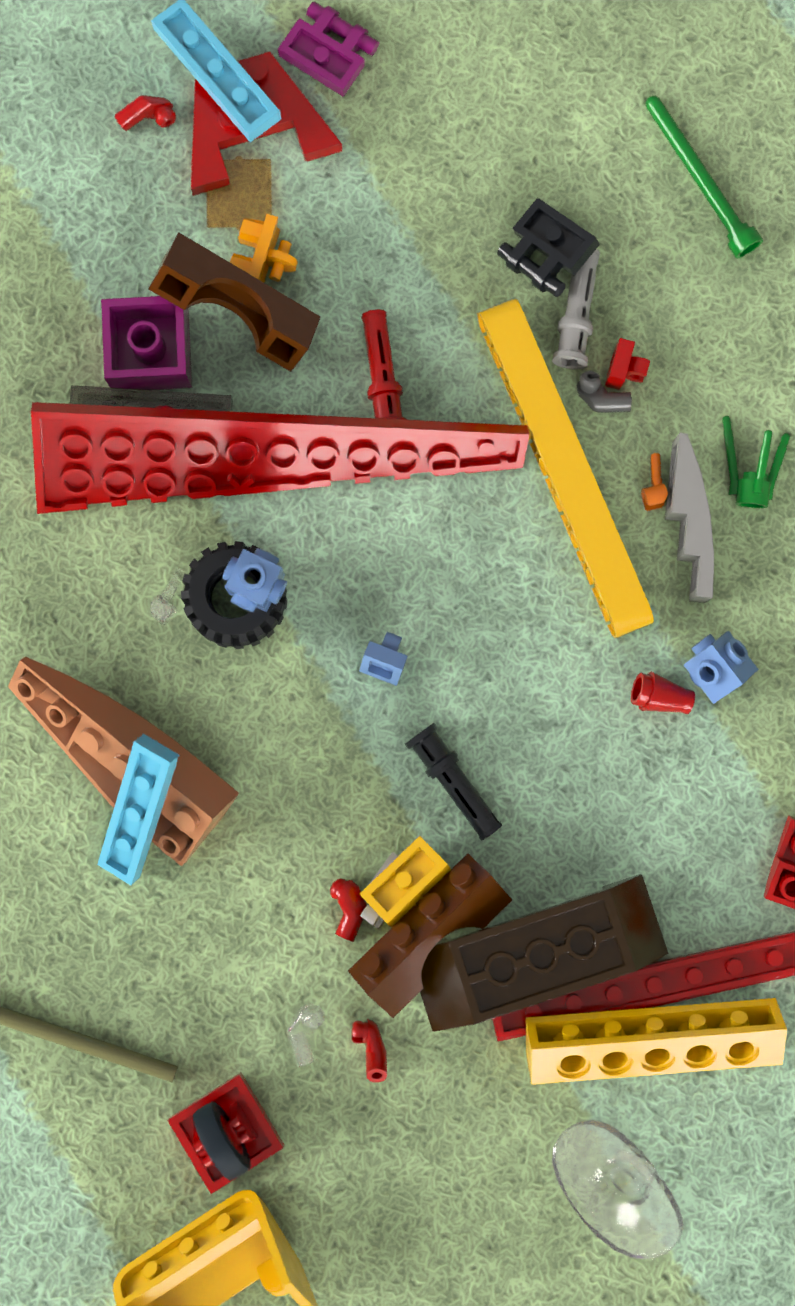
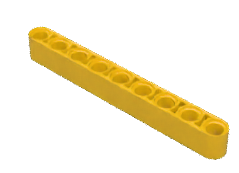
[477,298,654,638]

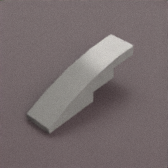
[665,433,714,603]

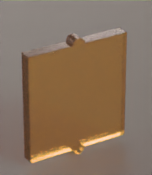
[207,156,272,231]

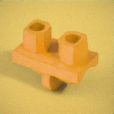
[230,214,298,282]

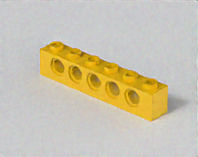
[526,998,787,1085]

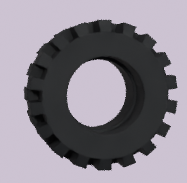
[181,541,288,649]

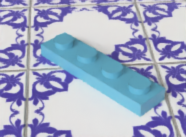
[151,0,281,142]
[97,734,179,885]

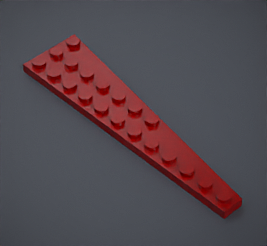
[31,402,530,514]

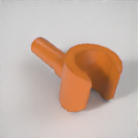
[641,453,668,511]

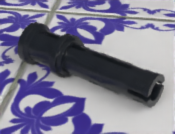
[405,723,502,841]

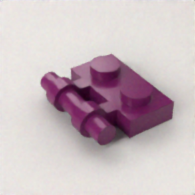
[278,1,379,97]

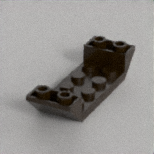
[420,874,669,1032]

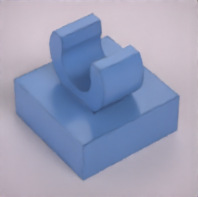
[359,632,408,686]

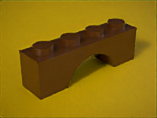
[148,232,321,372]
[348,853,513,1018]

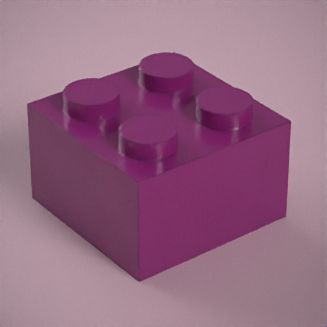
[101,296,192,392]

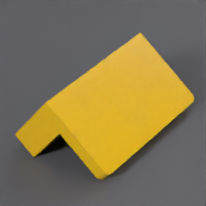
[360,836,451,928]

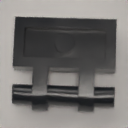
[497,197,600,297]

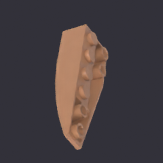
[8,656,239,866]

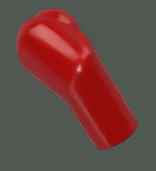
[115,95,176,131]
[330,878,367,942]
[351,1019,387,1083]

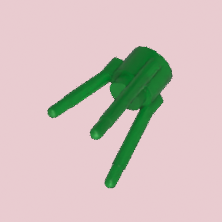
[722,416,790,509]

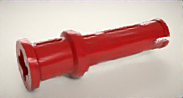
[361,309,407,420]

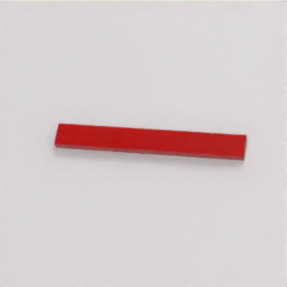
[492,931,795,1042]

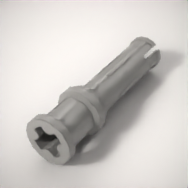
[552,249,600,369]

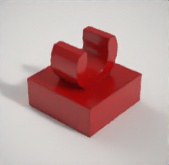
[604,338,650,390]

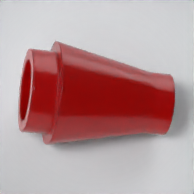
[631,671,695,714]

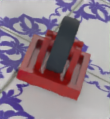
[167,1072,284,1194]

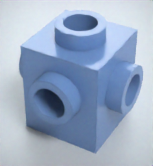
[223,548,287,613]
[684,631,759,704]

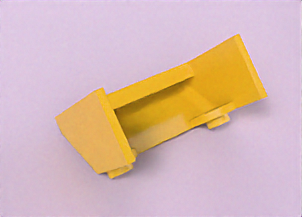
[113,1190,318,1306]

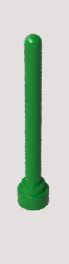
[646,96,763,259]

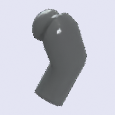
[577,371,632,413]

